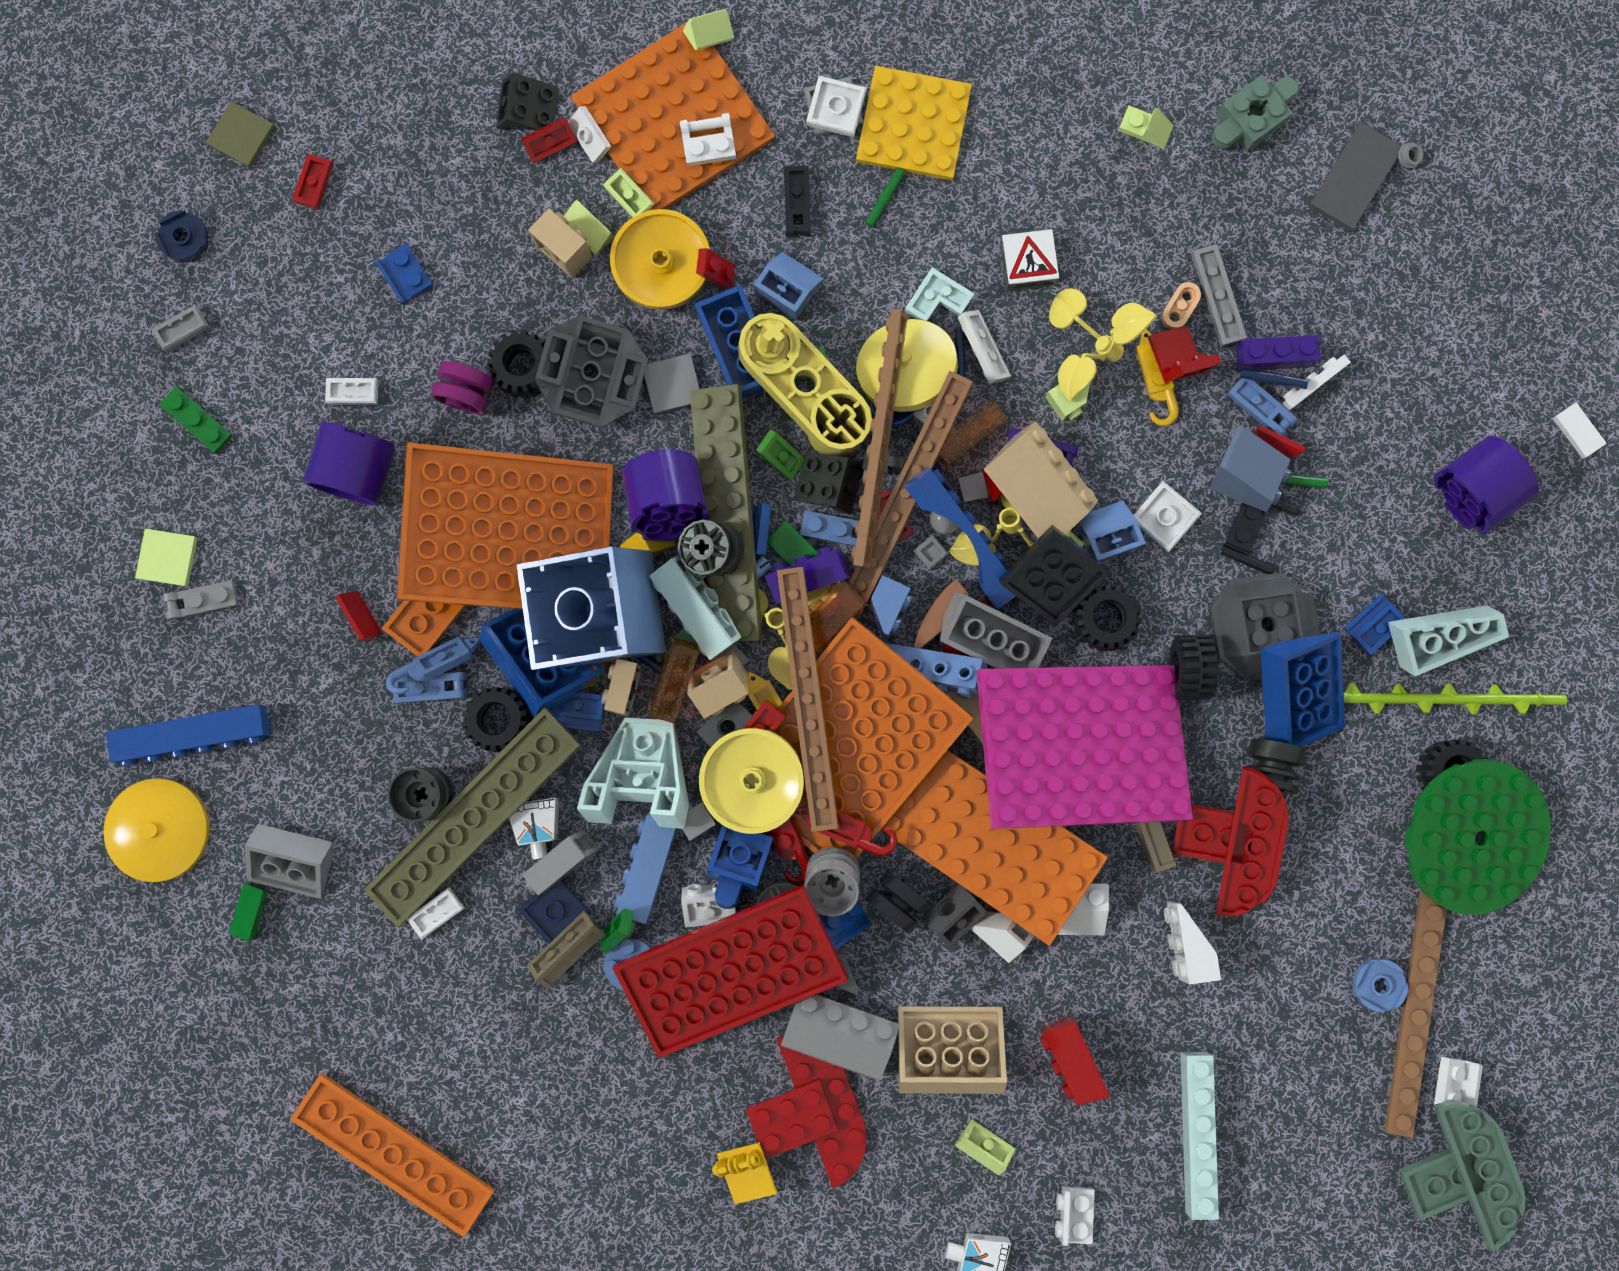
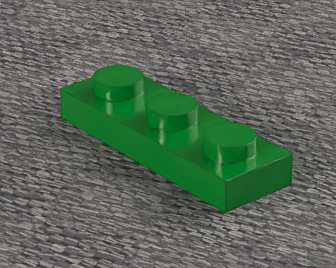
[159,386,233,454]

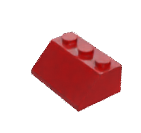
[1039,1016,1110,1105]

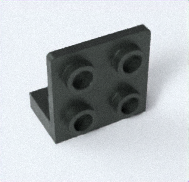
[496,72,559,131]
[794,452,862,515]

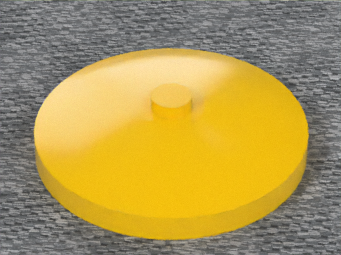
[610,209,709,310]
[104,779,209,882]

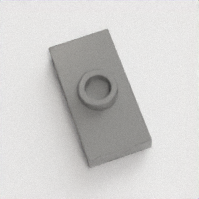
[151,305,210,352]

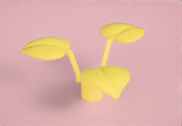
[1049,289,1157,402]
[949,493,1033,566]
[758,581,842,690]

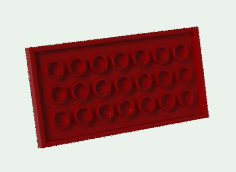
[612,885,849,1058]

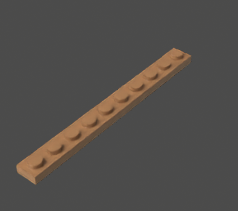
[851,309,908,569]
[839,371,974,615]
[777,567,839,832]
[1384,890,1447,1138]

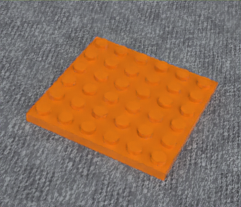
[570,22,775,210]

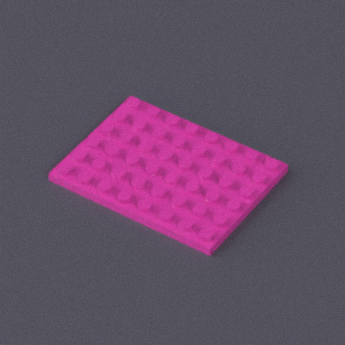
[976,665,1193,829]

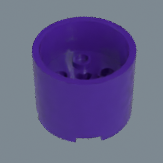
[302,422,395,506]
[1434,436,1539,535]
[622,449,708,542]

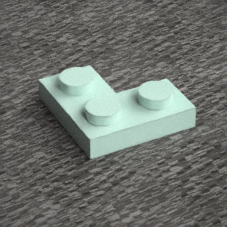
[905,268,974,321]

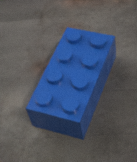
[694,285,765,399]

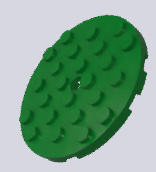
[1405,759,1551,915]

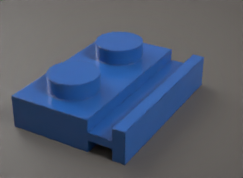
[376,243,433,305]
[1342,594,1406,656]
[551,692,605,733]
[818,900,872,950]

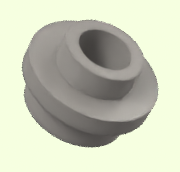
[1398,142,1423,169]

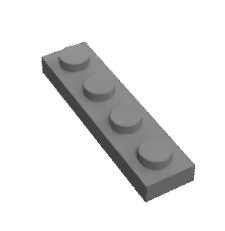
[1191,244,1247,347]

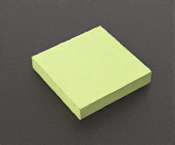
[135,529,198,587]

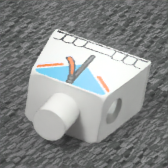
[509,798,559,859]
[945,1233,1011,1271]

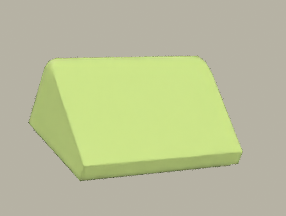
[683,9,734,50]
[603,168,655,217]
[564,200,613,256]
[955,1119,1016,1175]

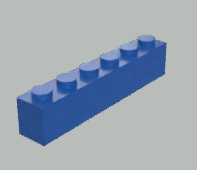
[106,704,271,767]

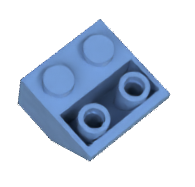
[753,252,824,320]
[1077,500,1146,562]
[870,575,912,640]

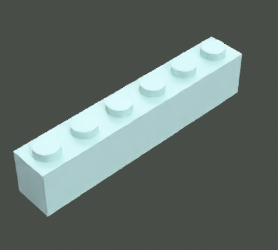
[1180,1052,1219,1220]

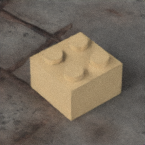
[528,208,592,278]
[687,649,749,719]

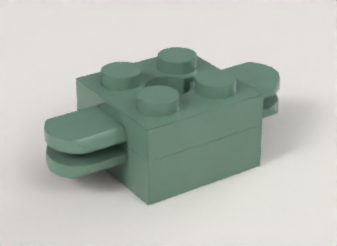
[1211,75,1299,152]

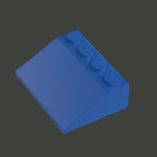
[479,609,604,718]
[1261,632,1345,747]

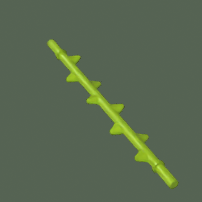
[1344,683,1567,715]

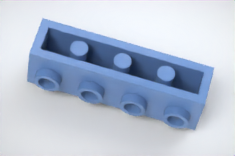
[885,643,988,698]

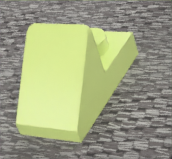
[1118,105,1174,148]

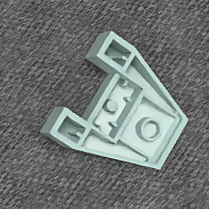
[577,718,690,829]

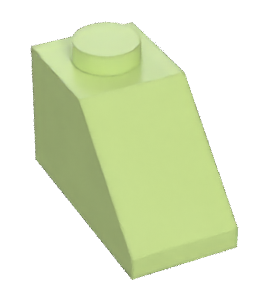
[1045,384,1090,422]

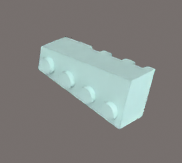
[649,555,742,660]
[1388,606,1509,676]

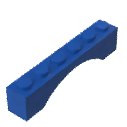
[904,466,1016,610]

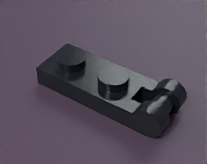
[784,166,811,237]

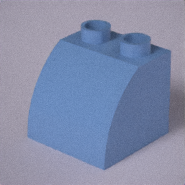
[517,547,666,670]

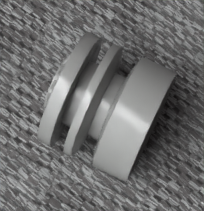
[804,846,861,917]

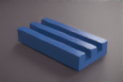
[752,503,771,557]

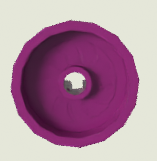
[430,361,494,415]

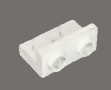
[681,881,736,927]
[1433,1057,1483,1110]
[1055,1186,1095,1246]

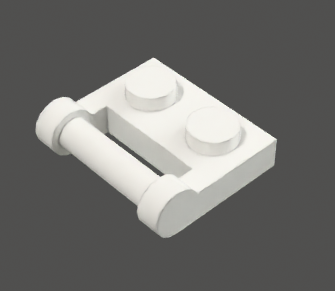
[680,113,736,167]

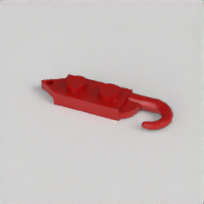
[797,806,897,856]
[769,815,809,884]

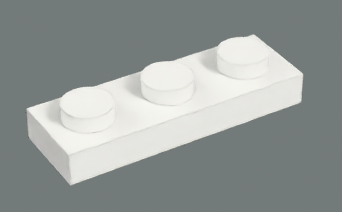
[957,310,1011,384]
[1282,354,1350,411]

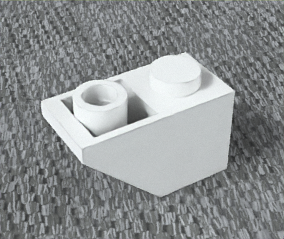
[971,911,1034,963]

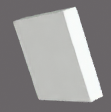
[806,76,867,137]
[1134,481,1202,552]

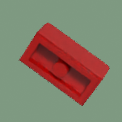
[335,591,382,642]

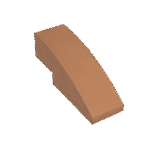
[913,579,969,649]

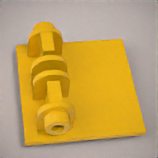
[712,1142,778,1204]

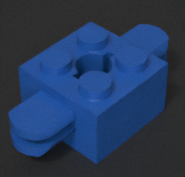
[707,825,773,909]

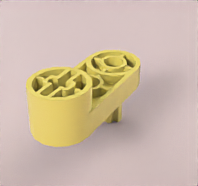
[738,313,872,457]

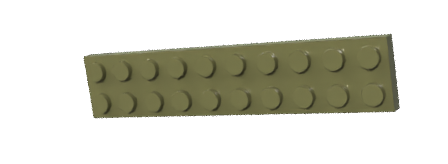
[690,384,763,642]
[364,708,582,928]

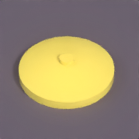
[856,319,958,412]
[699,728,805,834]

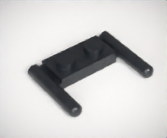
[1220,498,1300,574]

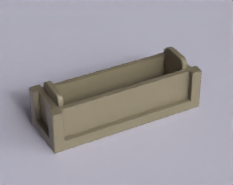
[1135,822,1178,873]
[527,911,605,990]

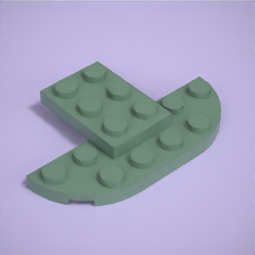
[1398,1101,1526,1252]

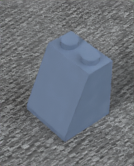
[1209,424,1291,512]

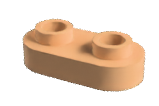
[1161,282,1201,330]

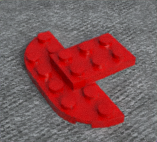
[1172,766,1288,916]
[745,1035,866,1189]

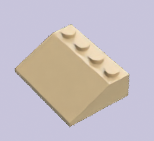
[984,421,1098,539]
[898,1006,1007,1094]

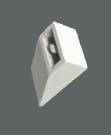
[1164,901,1221,984]

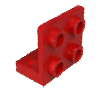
[1148,326,1221,384]

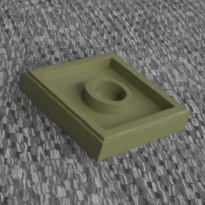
[206,101,275,169]

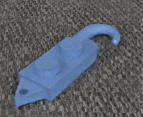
[386,637,481,694]

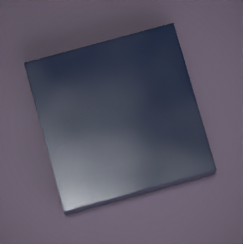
[518,879,591,944]

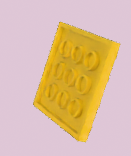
[856,66,972,181]

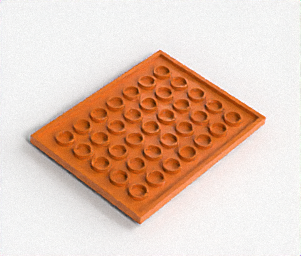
[397,442,613,610]
[773,617,974,858]

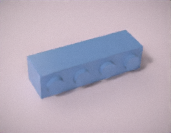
[614,814,677,924]

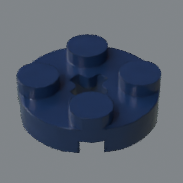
[155,211,209,262]

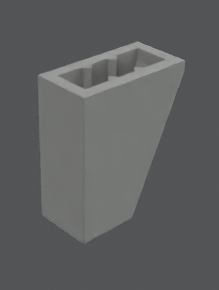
[522,829,600,895]

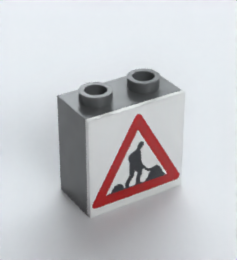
[1000,228,1059,292]

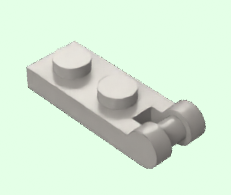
[162,580,239,620]

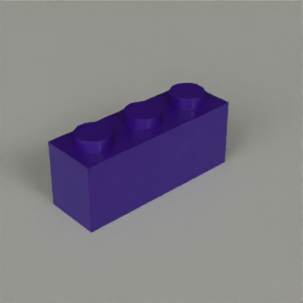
[1236,335,1321,371]
[765,545,851,604]

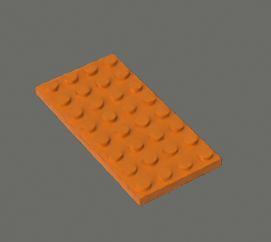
[881,750,1108,946]

